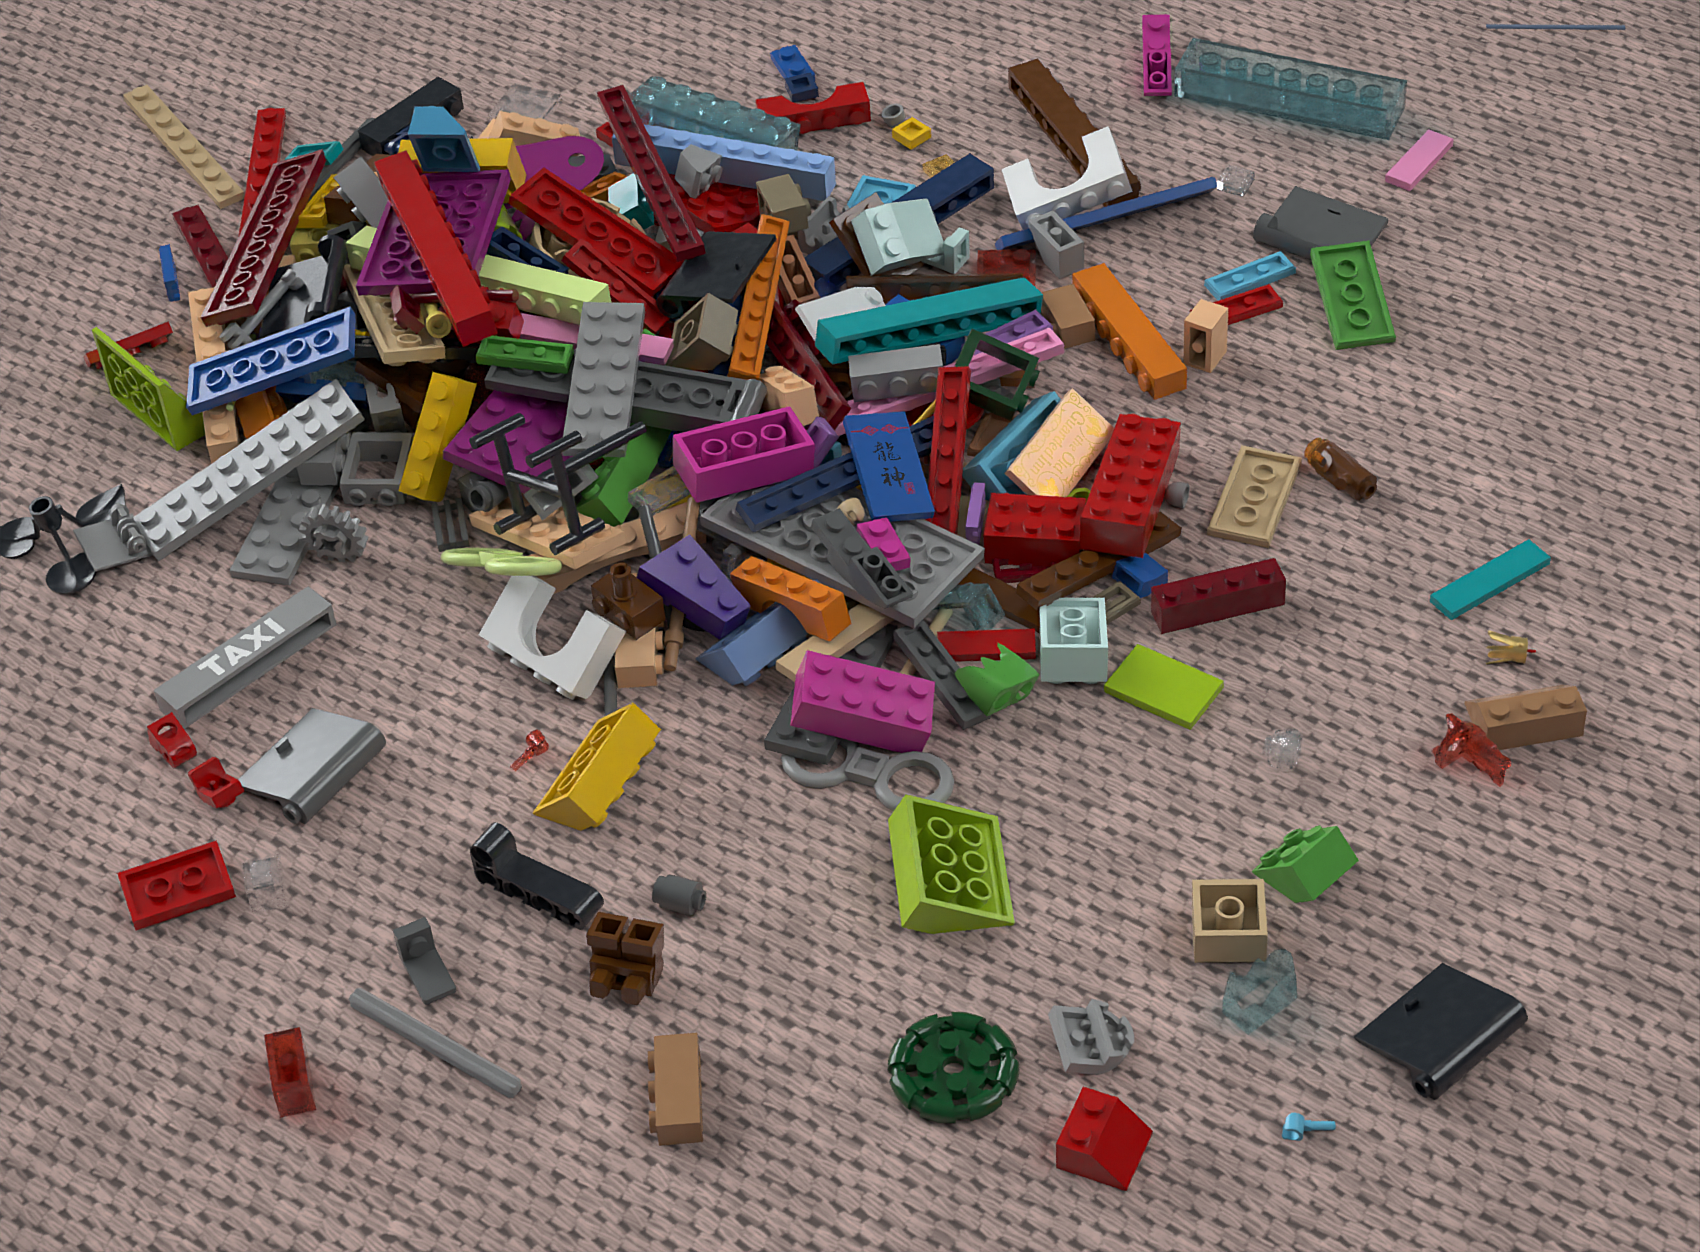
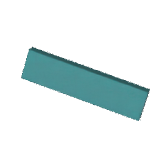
[1430,539,1551,620]

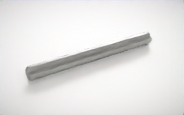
[349,988,522,1098]

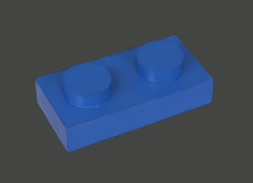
[770,45,815,80]

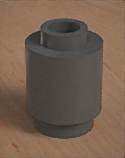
[652,874,707,916]

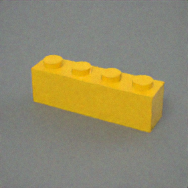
[398,372,477,502]

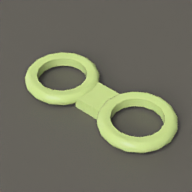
[441,548,562,576]

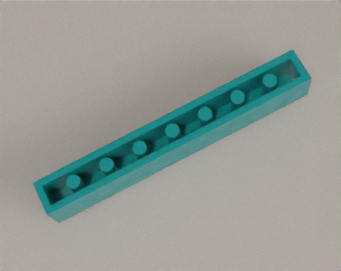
[815,277,1043,364]

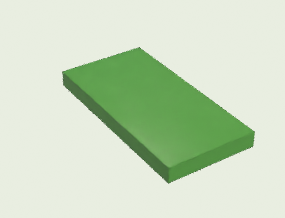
[1310,240,1396,350]

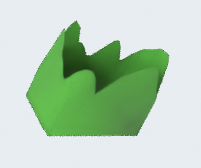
[955,643,1039,716]

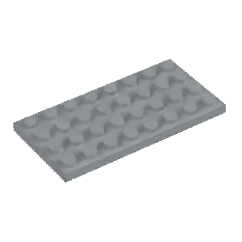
[700,480,985,628]

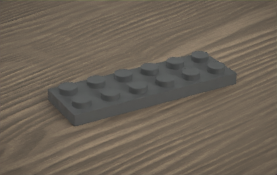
[764,624,898,765]

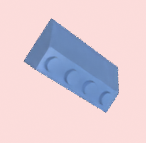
[696,579,820,686]

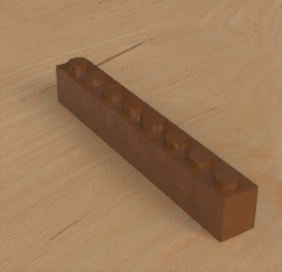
[1008,58,1141,207]

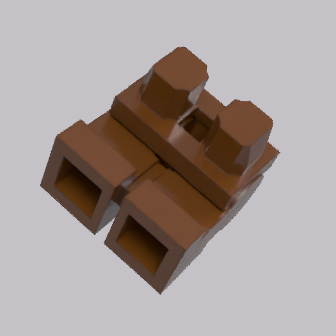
[586,912,664,1005]

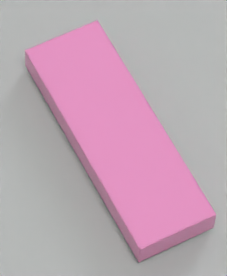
[1385,129,1453,191]

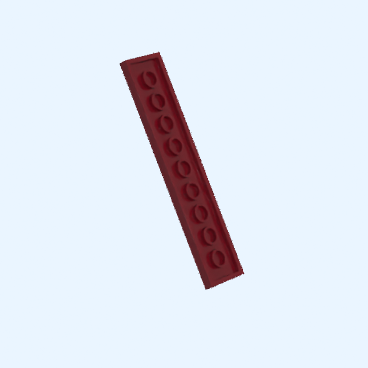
[200,149,326,327]

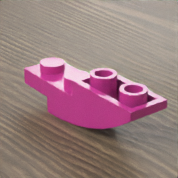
[1142,14,1172,96]

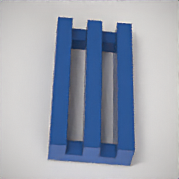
[159,244,181,302]

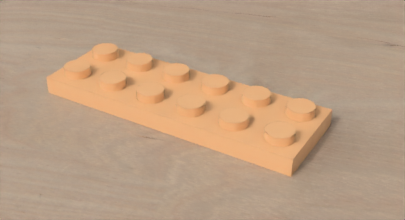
[469,493,627,569]

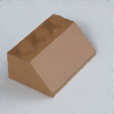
[1464,685,1587,753]

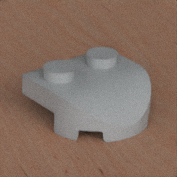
[1048,999,1134,1075]

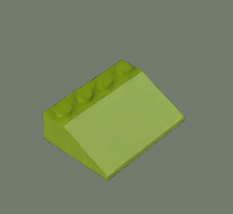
[92,327,205,451]
[888,794,1015,934]

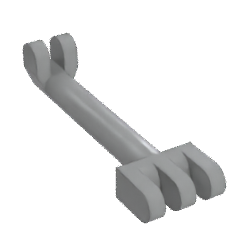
[219,269,304,350]

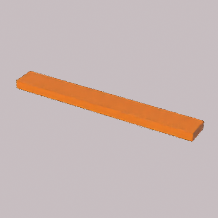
[727,214,790,380]

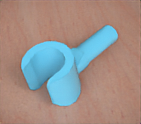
[1282,1112,1336,1141]

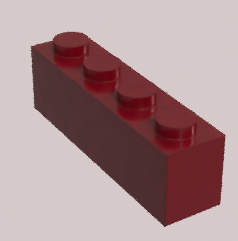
[1151,558,1286,634]

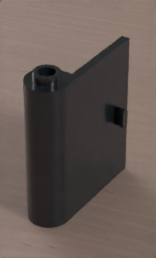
[656,231,776,319]
[259,235,347,340]
[1354,963,1528,1100]

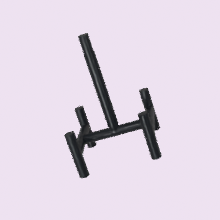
[469,413,647,555]

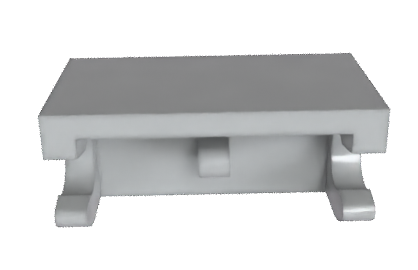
[798,196,850,254]
[365,383,407,433]

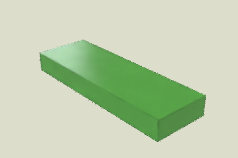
[476,336,574,374]

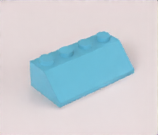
[962,391,1061,501]

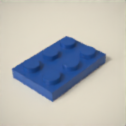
[275,377,370,409]

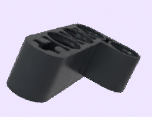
[470,822,604,930]

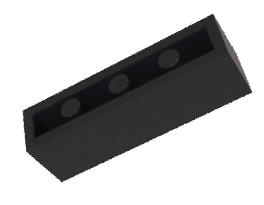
[358,77,464,156]

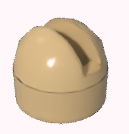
[837,498,865,526]

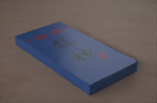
[843,411,935,522]

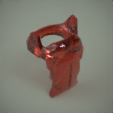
[1431,713,1512,787]

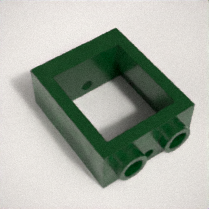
[954,328,1040,421]

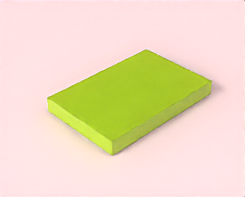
[1104,644,1224,730]

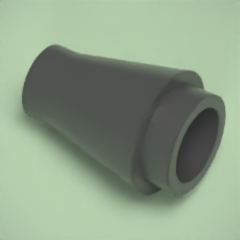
[468,480,509,512]

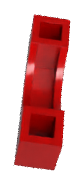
[755,82,871,140]

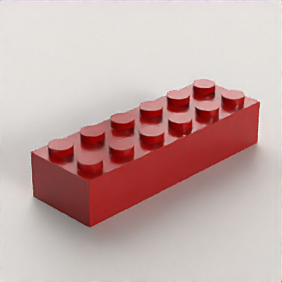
[1079,414,1181,558]

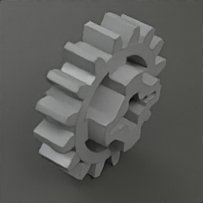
[298,504,369,562]

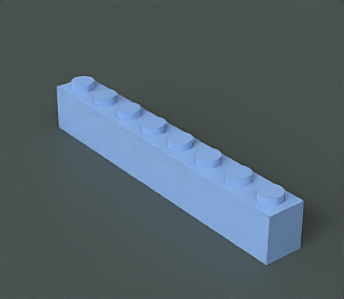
[612,124,836,201]

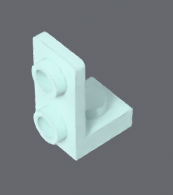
[922,227,970,274]

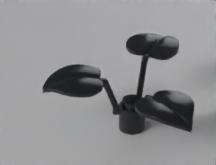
[0,484,126,594]

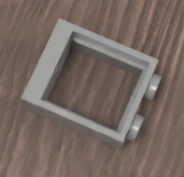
[340,432,413,506]

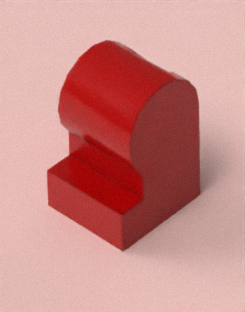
[147,712,197,769]

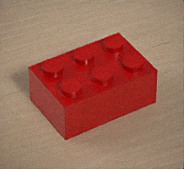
[983,493,1086,567]

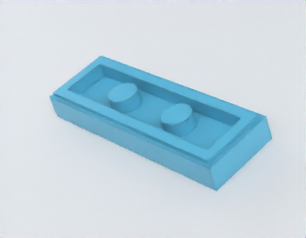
[1204,251,1296,301]

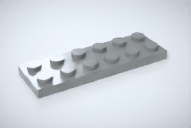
[562,302,645,457]

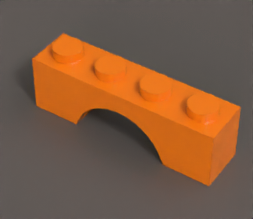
[730,556,852,642]

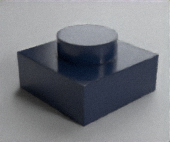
[784,72,819,102]

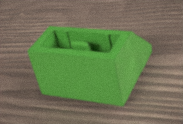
[1252,825,1359,903]

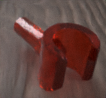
[510,729,549,771]

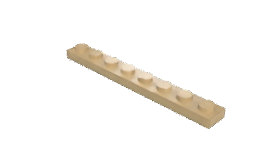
[123,85,245,209]

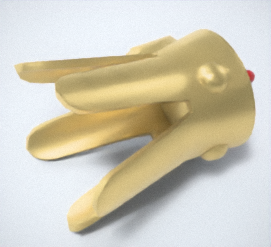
[1486,631,1536,664]

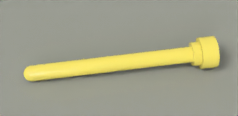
[424,303,451,338]

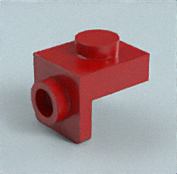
[188,757,245,809]

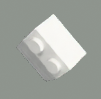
[795,287,886,357]

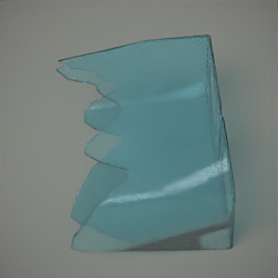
[1222,949,1298,1035]

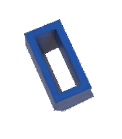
[1112,553,1168,598]

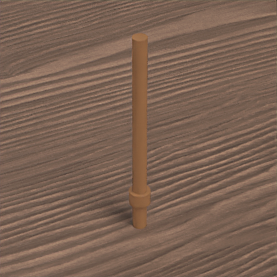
[663,497,701,671]

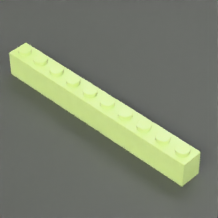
[346,225,611,325]

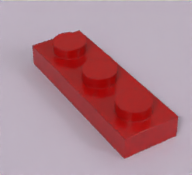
[83,321,173,369]

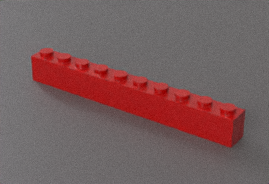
[374,150,499,347]

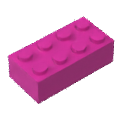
[673,406,815,503]
[790,650,935,753]

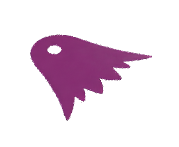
[503,136,604,241]

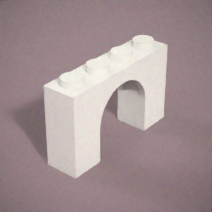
[1002,126,1132,230]
[479,576,626,700]

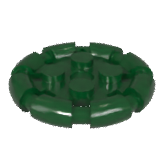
[887,1012,1020,1124]

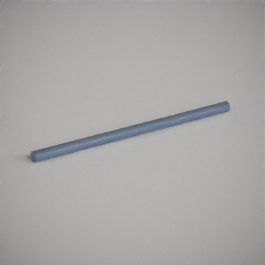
[1486,24,1625,30]

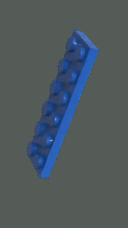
[186,307,356,415]

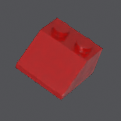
[1056,1086,1153,1191]

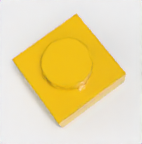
[892,117,932,150]

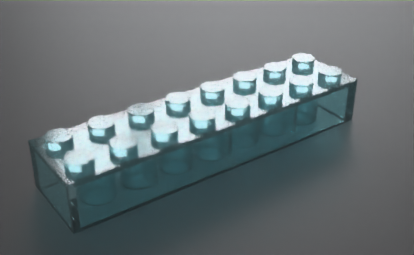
[1174,38,1407,140]

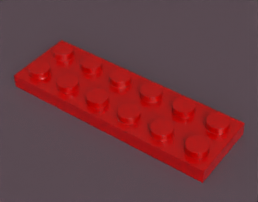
[508,167,684,297]

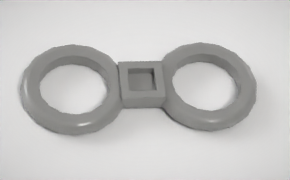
[781,738,955,811]

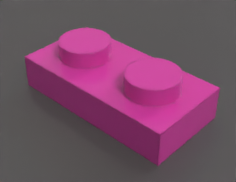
[857,517,911,571]

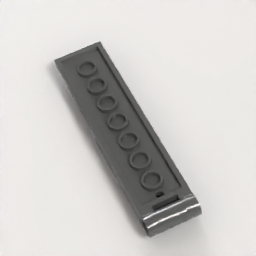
[484,350,767,432]

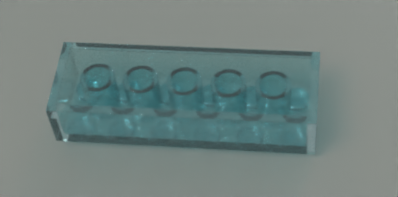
[629,76,800,151]

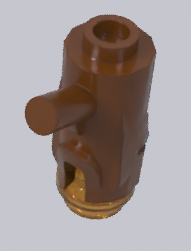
[1304,438,1377,501]

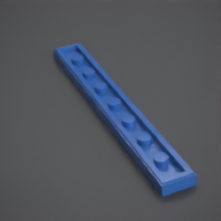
[995,177,1218,252]

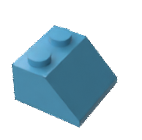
[408,106,480,172]

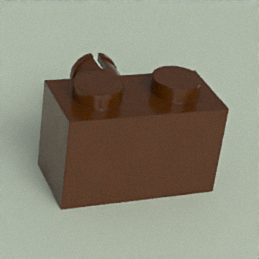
[591,562,666,640]

